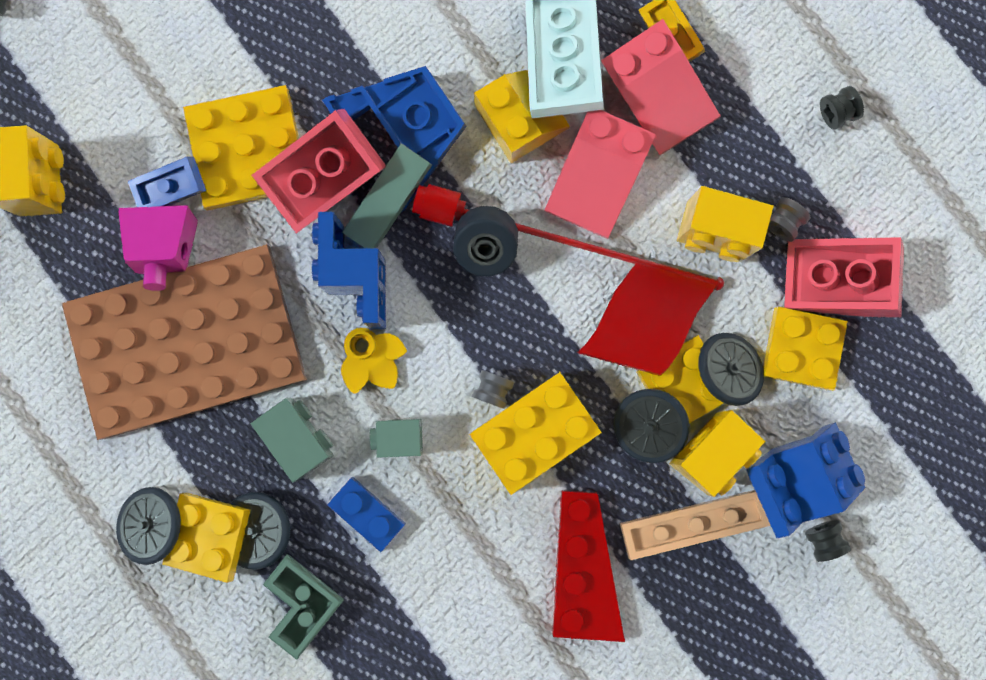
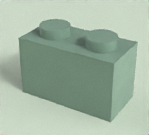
[250,398,334,483]

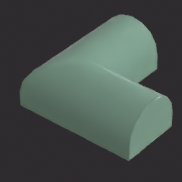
[263,554,344,660]

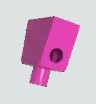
[119,205,198,291]

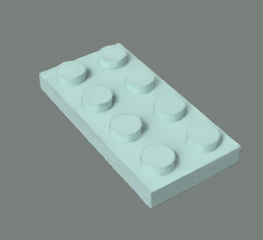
[526,0,604,118]

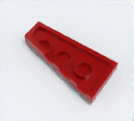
[552,490,625,642]

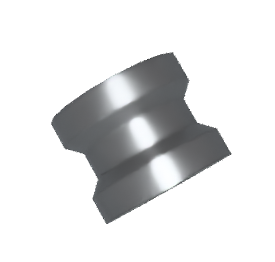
[768,197,811,242]
[472,370,515,409]

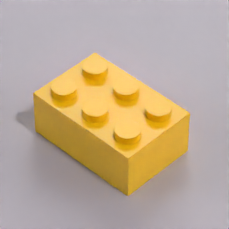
[469,372,602,495]

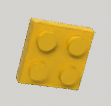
[763,307,848,391]
[636,335,723,424]
[162,493,251,583]

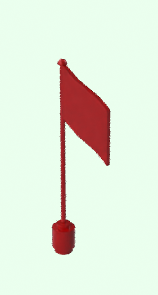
[412,184,724,376]

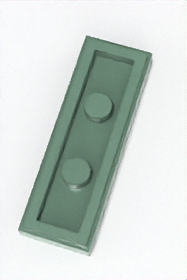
[342,143,432,248]

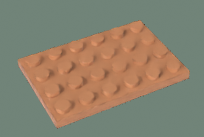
[62,244,307,440]

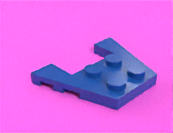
[322,66,467,213]

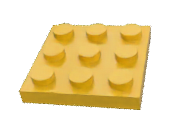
[183,85,299,211]

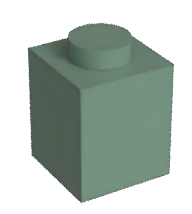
[370,419,423,458]

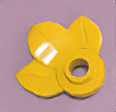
[341,328,407,394]

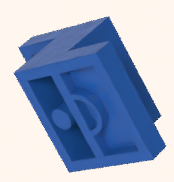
[312,212,386,330]
[746,422,866,539]

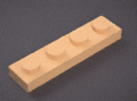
[620,490,771,560]

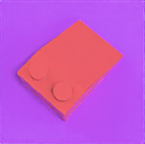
[601,19,721,155]
[252,109,386,234]
[544,110,656,239]
[784,237,904,317]

